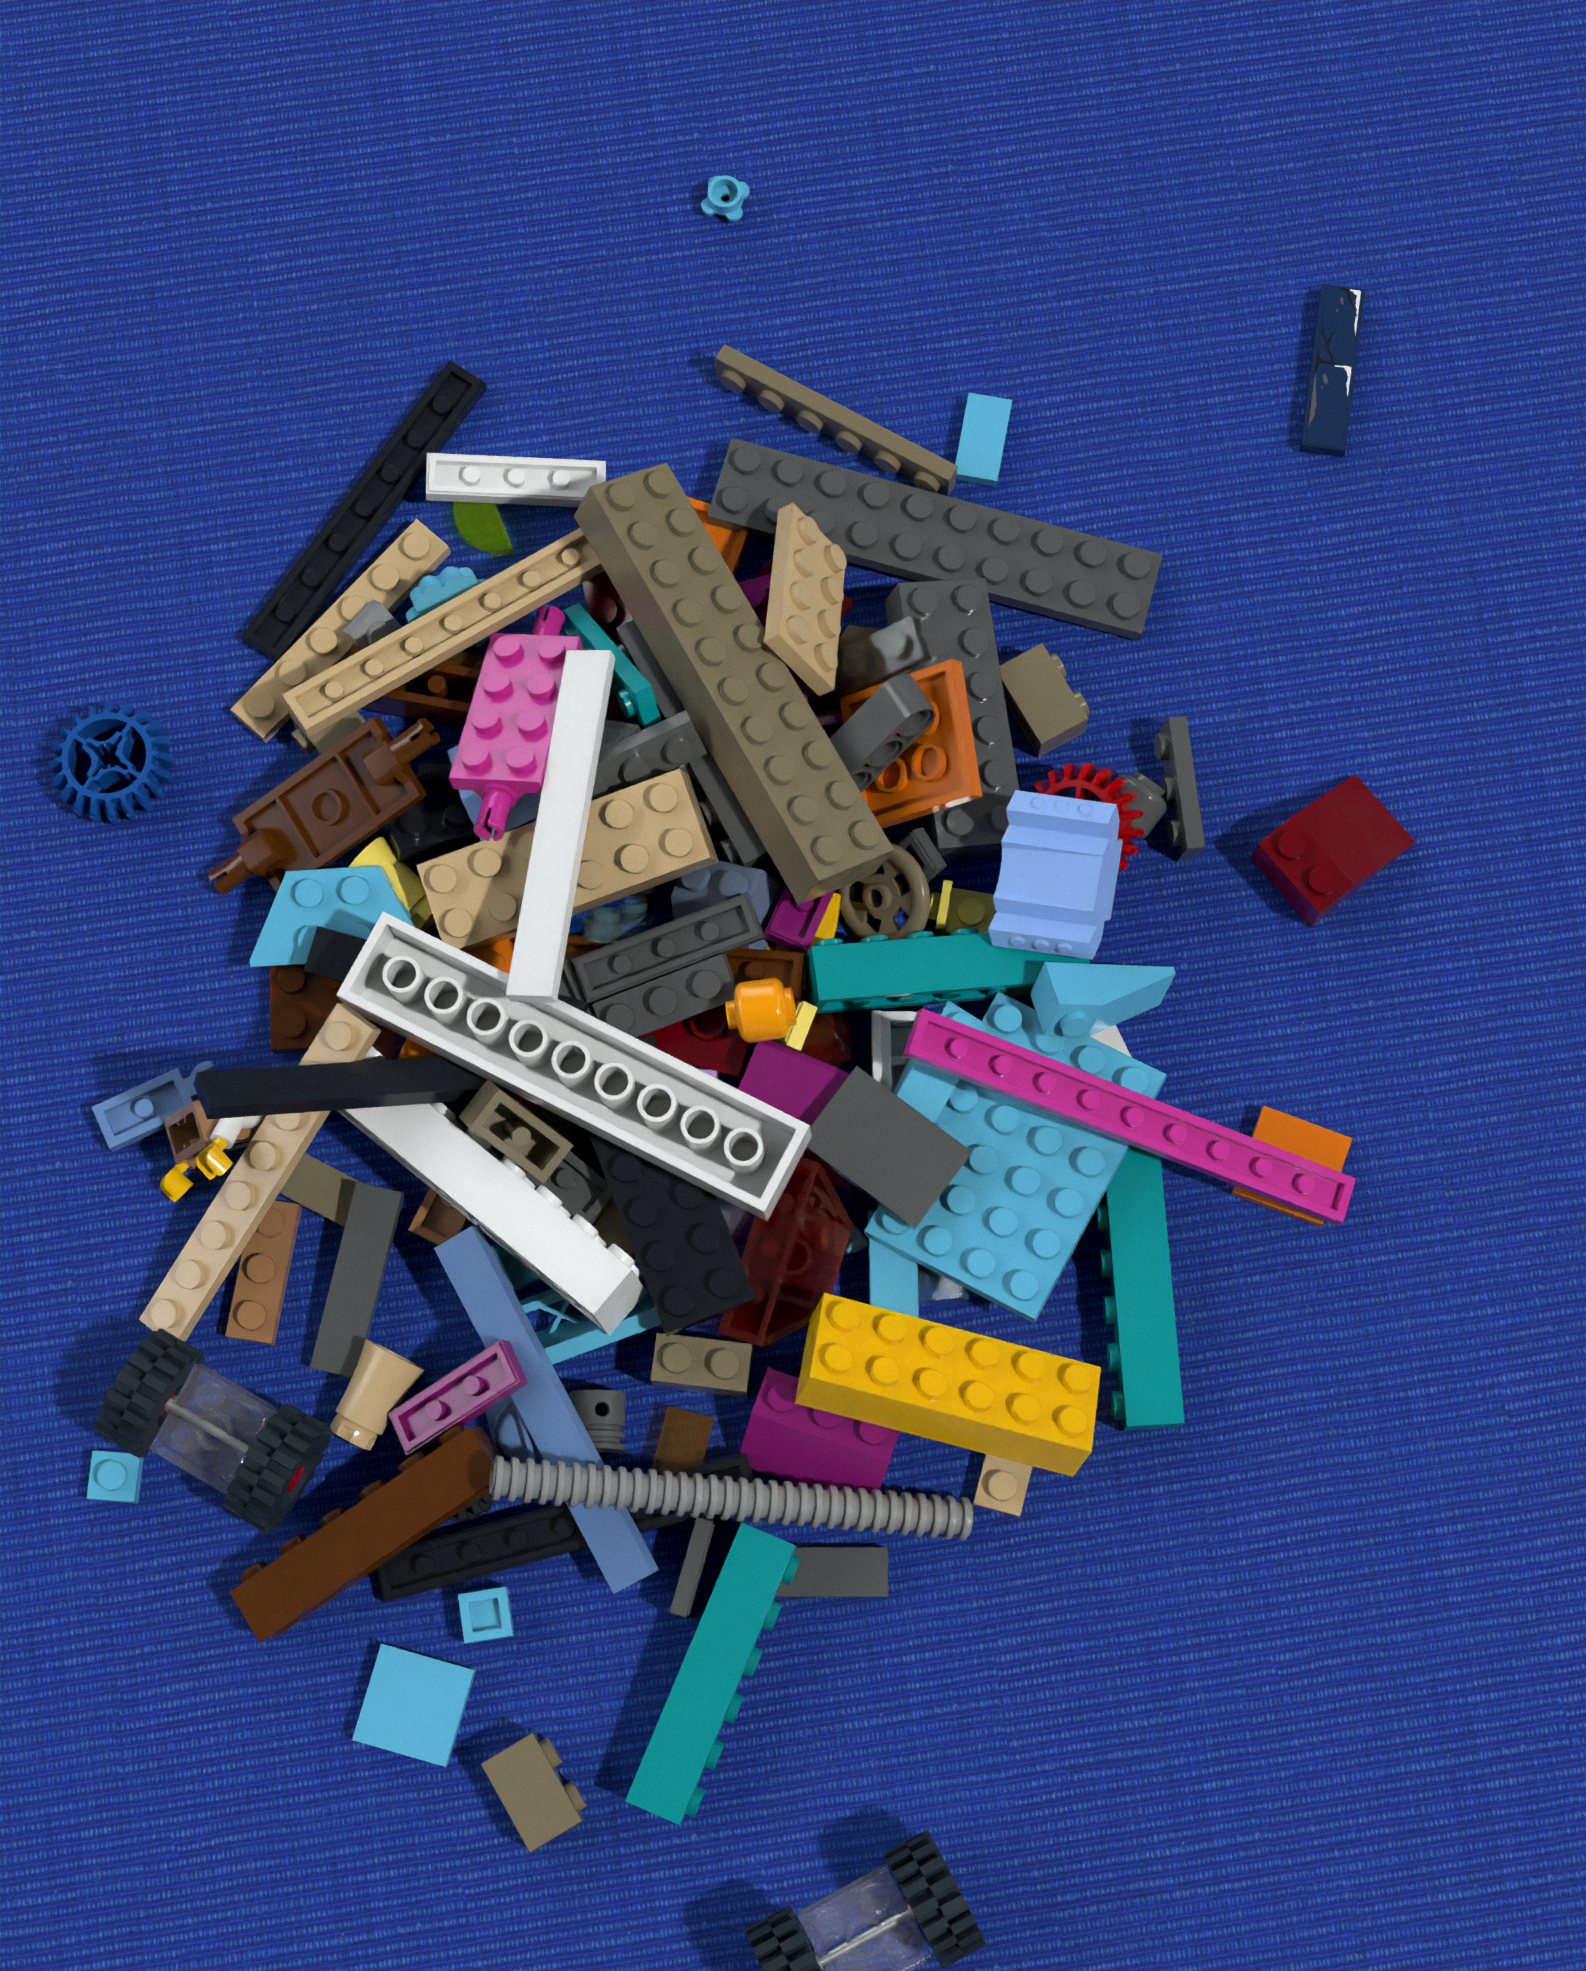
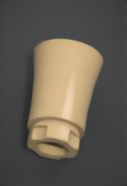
[329,1339,425,1451]

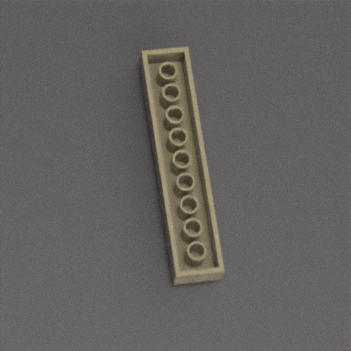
[574,462,894,905]

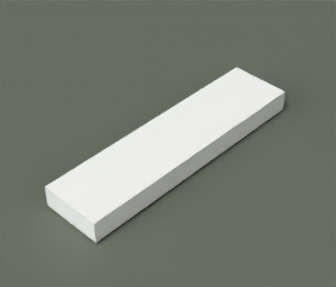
[426,453,606,507]

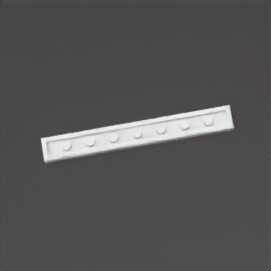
[506,650,616,1003]

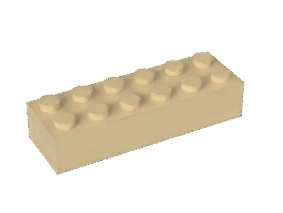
[416,768,719,953]

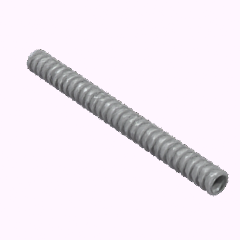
[489,1455,973,1541]

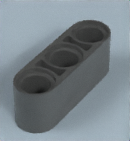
[829,673,936,792]

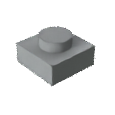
[342,599,402,648]

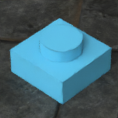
[86,1450,144,1504]
[458,1587,514,1644]

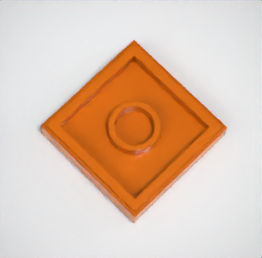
[1231,1106,1353,1227]

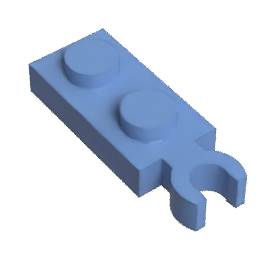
[91,1061,217,1152]

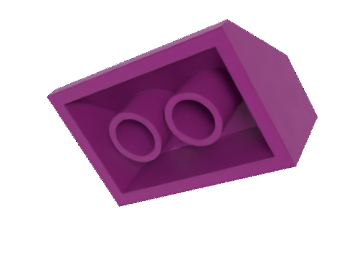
[738,1040,892,1191]
[739,1367,900,1493]

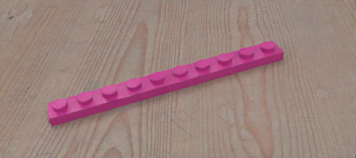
[903,1008,1356,1225]

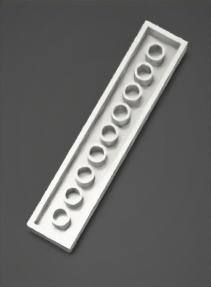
[336,911,812,1221]

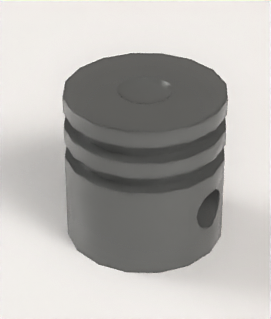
[569,1390,626,1454]

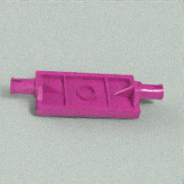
[449,605,584,841]

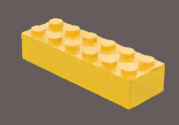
[795,1293,1101,1477]

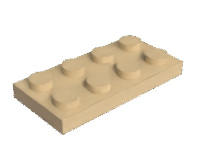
[764,503,847,696]

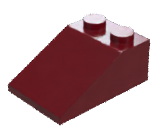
[1251,774,1415,928]

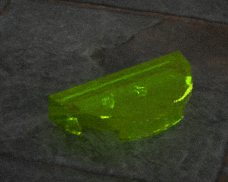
[453,502,514,556]

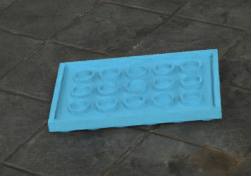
[864,992,1166,1324]

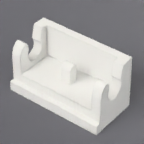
[871,1010,917,1092]

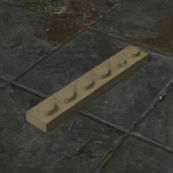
[715,344,958,496]

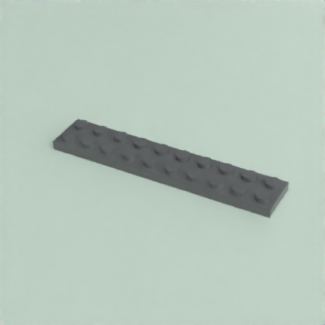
[707,438,1163,641]

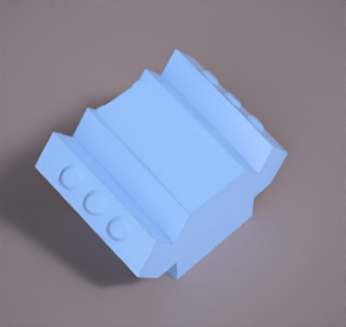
[988,790,1123,960]

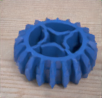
[48,701,175,825]

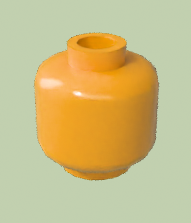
[725,978,797,1043]

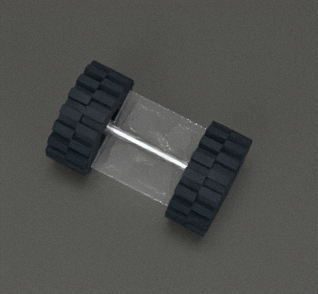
[95,1328,332,1534]
[745,1829,987,1971]

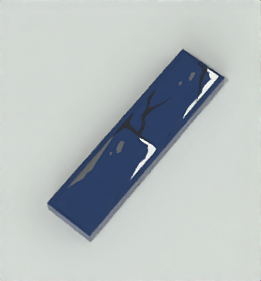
[1299,284,1365,457]

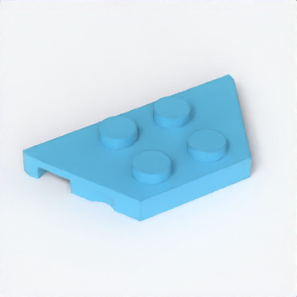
[250,866,415,967]

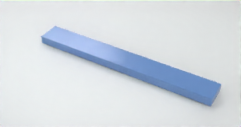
[434,1224,659,1594]

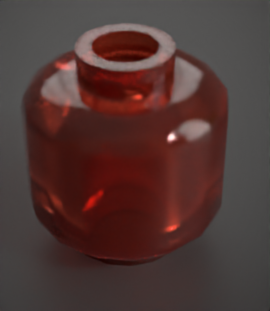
[798,1012,857,1067]

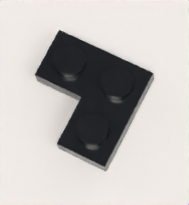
[382,799,481,862]

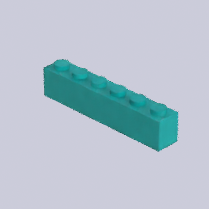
[805,928,1090,1014]
[1095,1145,1185,1432]
[625,1522,801,1825]

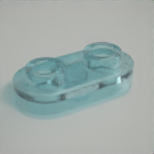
[582,898,656,943]

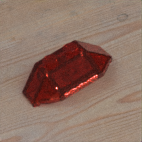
[718,1157,853,1348]

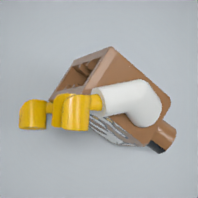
[160,1100,267,1202]

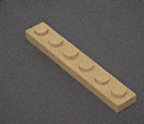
[230,519,451,743]

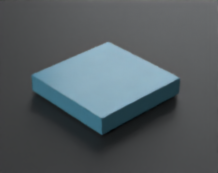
[352,1644,476,1767]

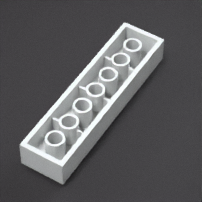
[336,1047,647,1336]

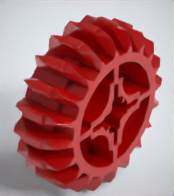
[1034,762,1144,870]

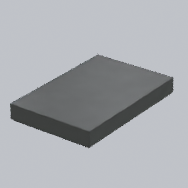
[806,1066,972,1230]

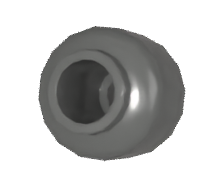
[1100,771,1167,839]

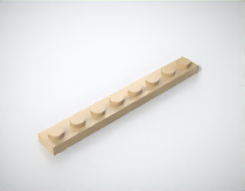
[282,528,604,738]
[139,1003,381,1342]

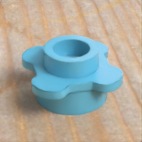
[701,175,750,222]

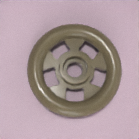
[837,843,930,941]

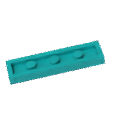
[562,603,661,729]

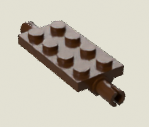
[208,717,440,895]

